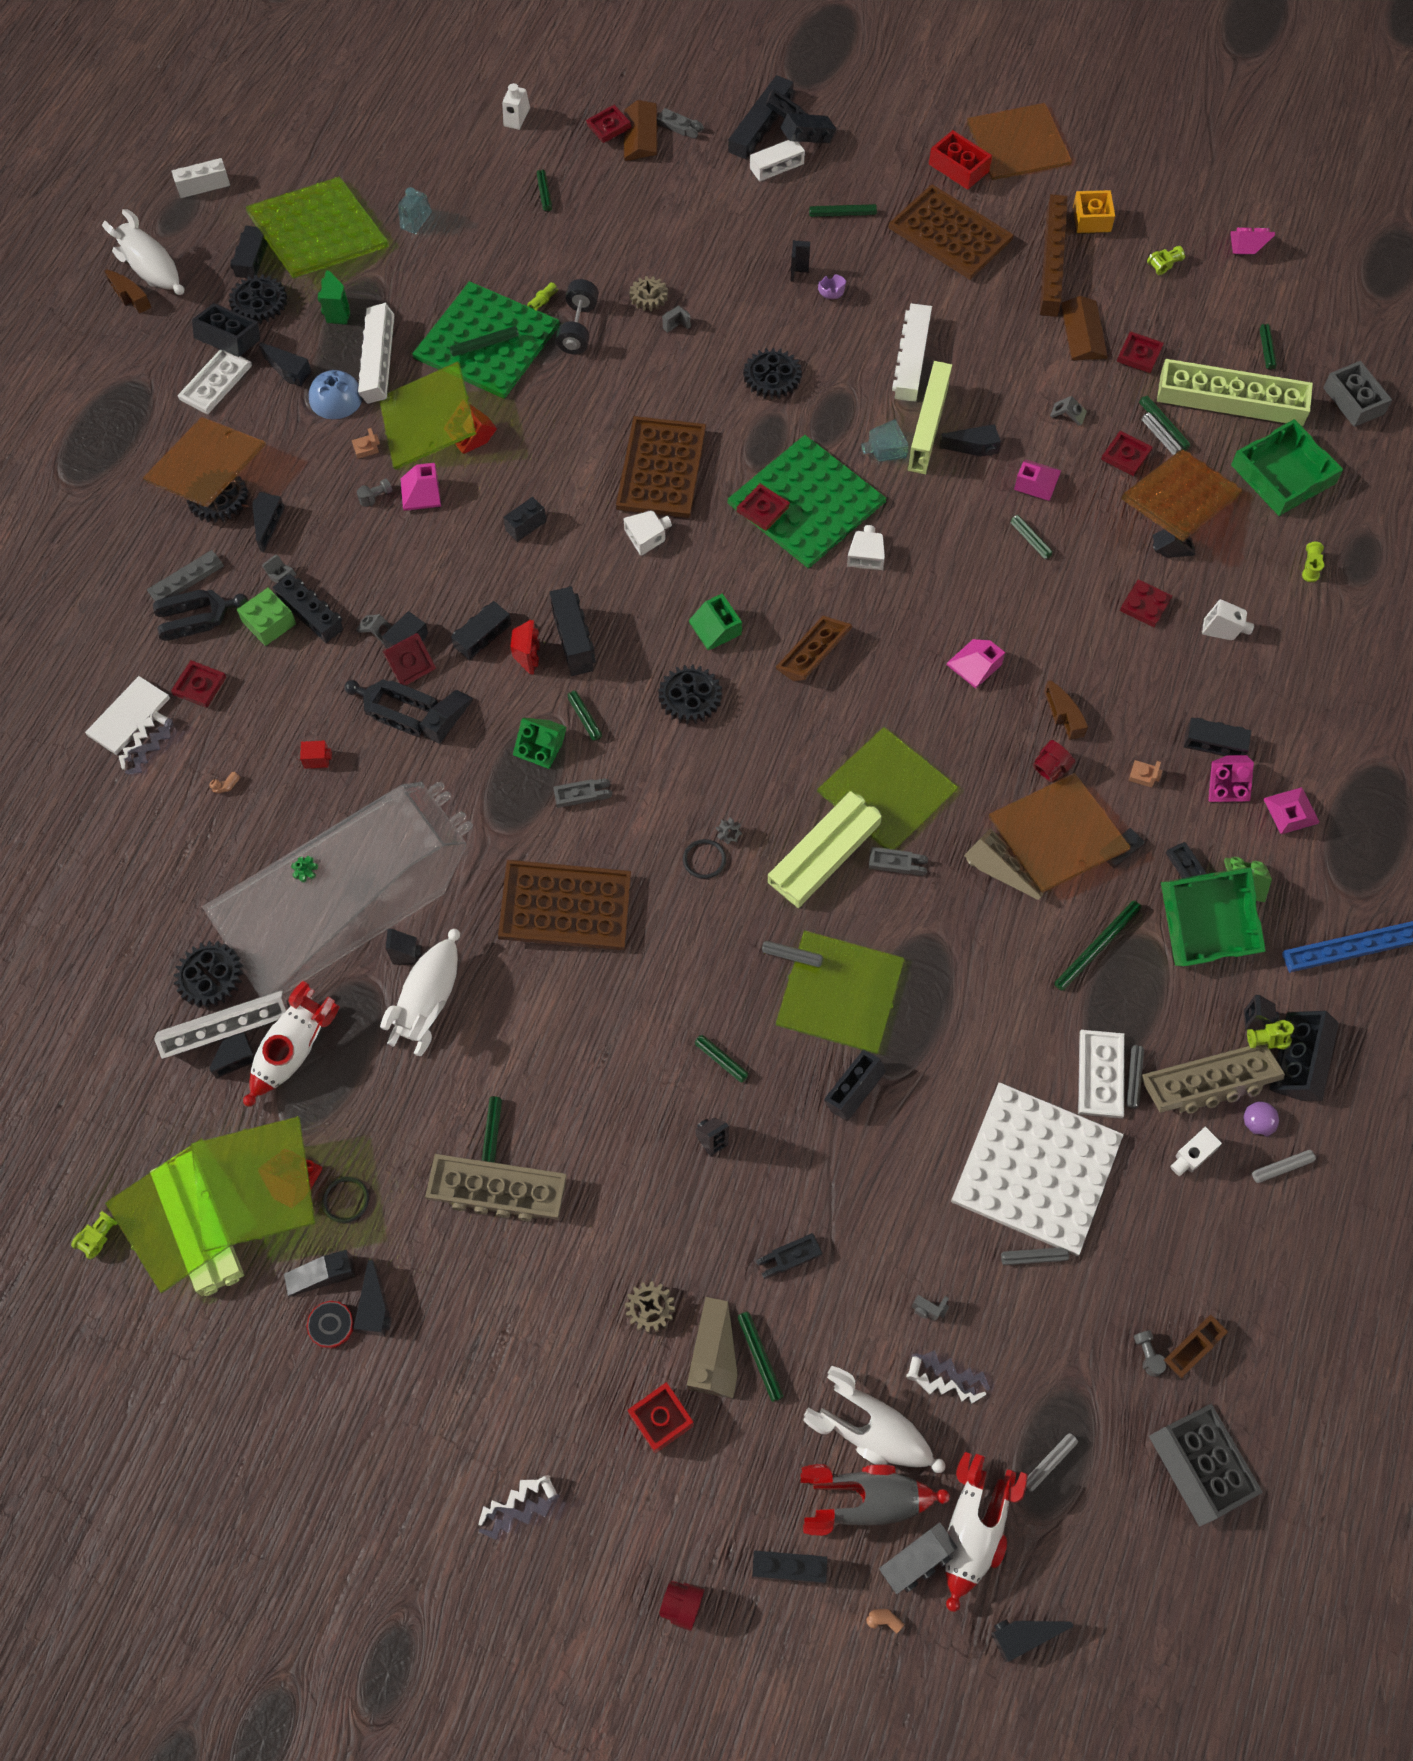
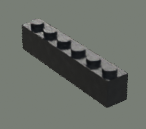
[728,75,795,159]

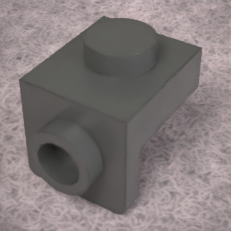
[662,305,691,333]
[262,555,296,583]
[912,1295,950,1322]

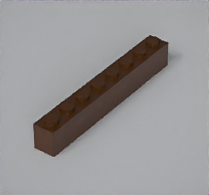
[1040,194,1068,317]

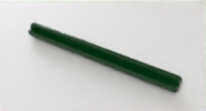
[1054,900,1142,991]

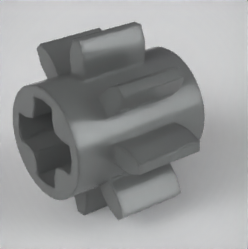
[716,817,742,844]

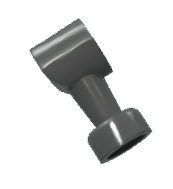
[357,478,393,507]
[1133,1330,1166,1377]

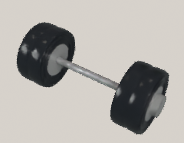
[556,279,599,354]

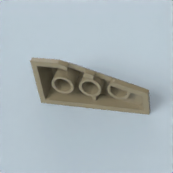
[964,828,1045,900]
[687,1297,737,1399]

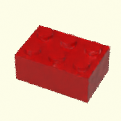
[929,130,992,190]

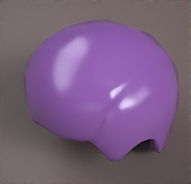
[818,274,846,300]
[1243,1102,1279,1137]

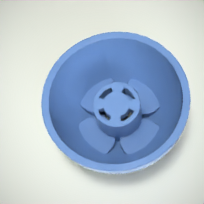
[309,370,363,419]

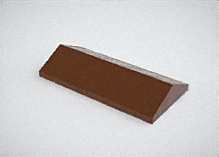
[624,100,657,161]
[1061,296,1108,361]
[776,616,853,681]

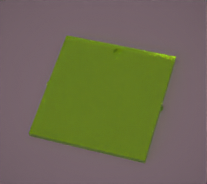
[380,362,476,470]
[817,727,958,850]
[775,930,904,1054]
[191,1117,315,1252]
[105,1138,259,1293]

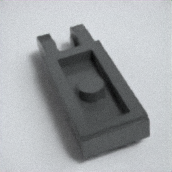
[657,108,704,138]
[553,778,612,808]
[869,847,928,876]

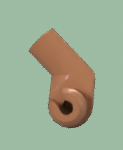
[209,772,240,794]
[866,1609,905,1634]

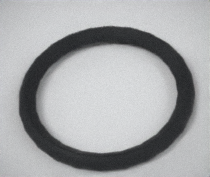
[683,839,726,879]
[322,1176,369,1223]

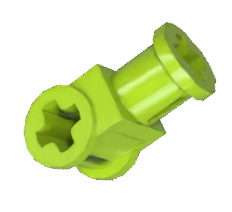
[1147,246,1185,275]
[1302,542,1324,582]
[1247,1020,1294,1049]
[71,1211,118,1260]

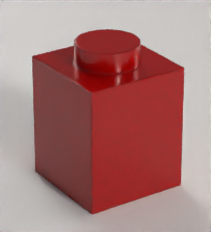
[300,740,332,769]

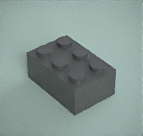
[1323,361,1392,427]

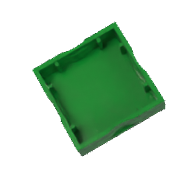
[1231,419,1343,516]
[1161,867,1266,966]

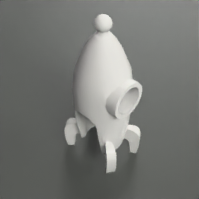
[102,209,184,295]
[380,929,460,1056]
[803,1366,946,1473]

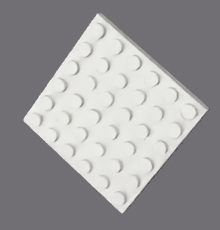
[951,1083,1123,1257]

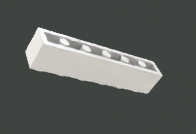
[358,303,394,404]
[892,303,932,402]
[154,991,289,1059]

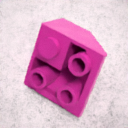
[1231,228,1275,254]
[1014,460,1061,501]
[401,463,441,511]
[947,639,1005,688]
[1208,755,1254,802]
[1264,787,1319,834]

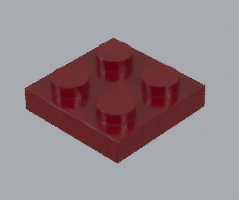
[586,105,632,143]
[1117,331,1164,373]
[1101,430,1153,476]
[736,483,790,531]
[1120,579,1173,628]
[382,633,436,685]
[171,660,226,708]

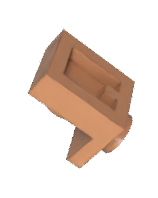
[351,428,380,459]
[1128,760,1162,788]

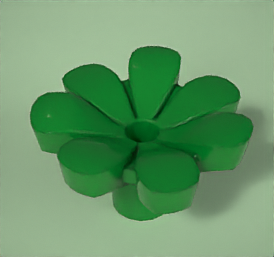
[291,856,318,883]

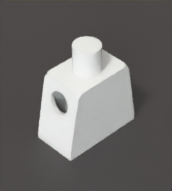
[502,83,530,130]
[624,511,672,556]
[847,525,885,570]
[1202,599,1254,640]
[1170,1127,1222,1176]

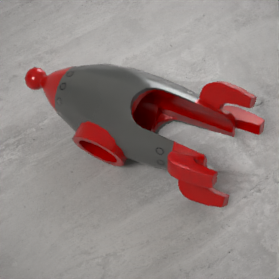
[801,1464,950,1536]

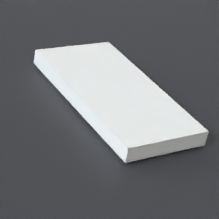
[178,350,252,415]
[85,676,170,755]
[1078,1030,1124,1119]

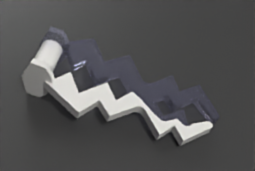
[119,709,173,774]
[906,1351,990,1404]
[479,1475,560,1540]

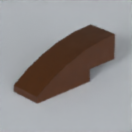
[104,269,151,314]
[1044,680,1088,740]
[1163,1314,1228,1378]

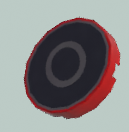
[307,1301,354,1349]

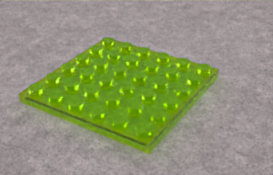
[246,176,388,278]

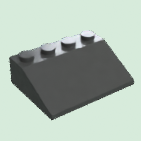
[1149,1403,1263,1527]

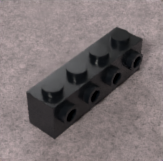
[272,574,344,643]

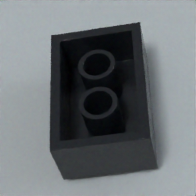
[192,303,260,357]

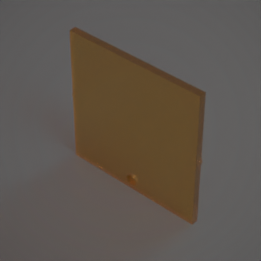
[967,103,1072,180]
[143,417,266,507]
[989,773,1130,893]

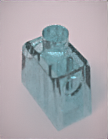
[398,187,432,234]
[861,419,908,461]

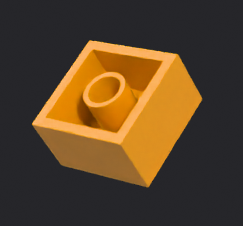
[1073,190,1115,233]

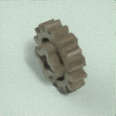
[630,276,668,311]
[625,1281,675,1334]

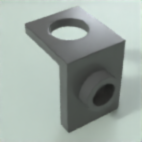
[1050,396,1087,426]
[356,614,392,644]

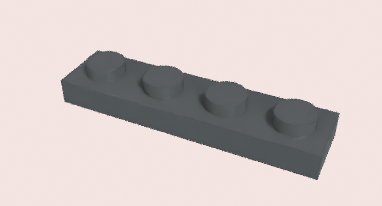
[147,550,224,601]

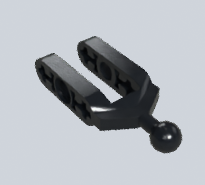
[153,590,248,641]
[344,679,438,737]

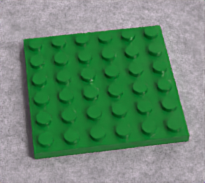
[412,281,560,399]
[727,435,886,569]

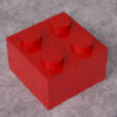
[627,1382,694,1454]

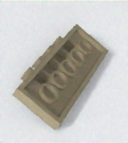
[1142,1045,1285,1114]
[425,1154,567,1222]

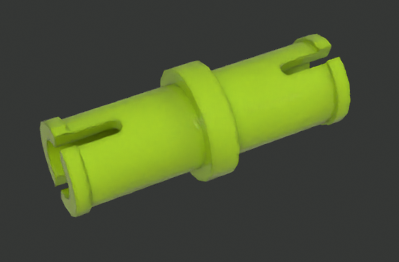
[527,282,558,311]

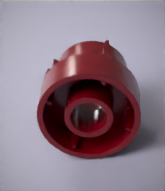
[1033,740,1076,782]
[659,1581,705,1632]

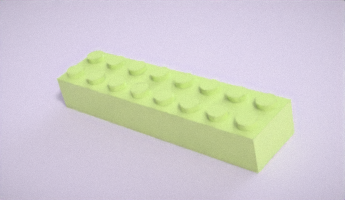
[1157,359,1313,426]

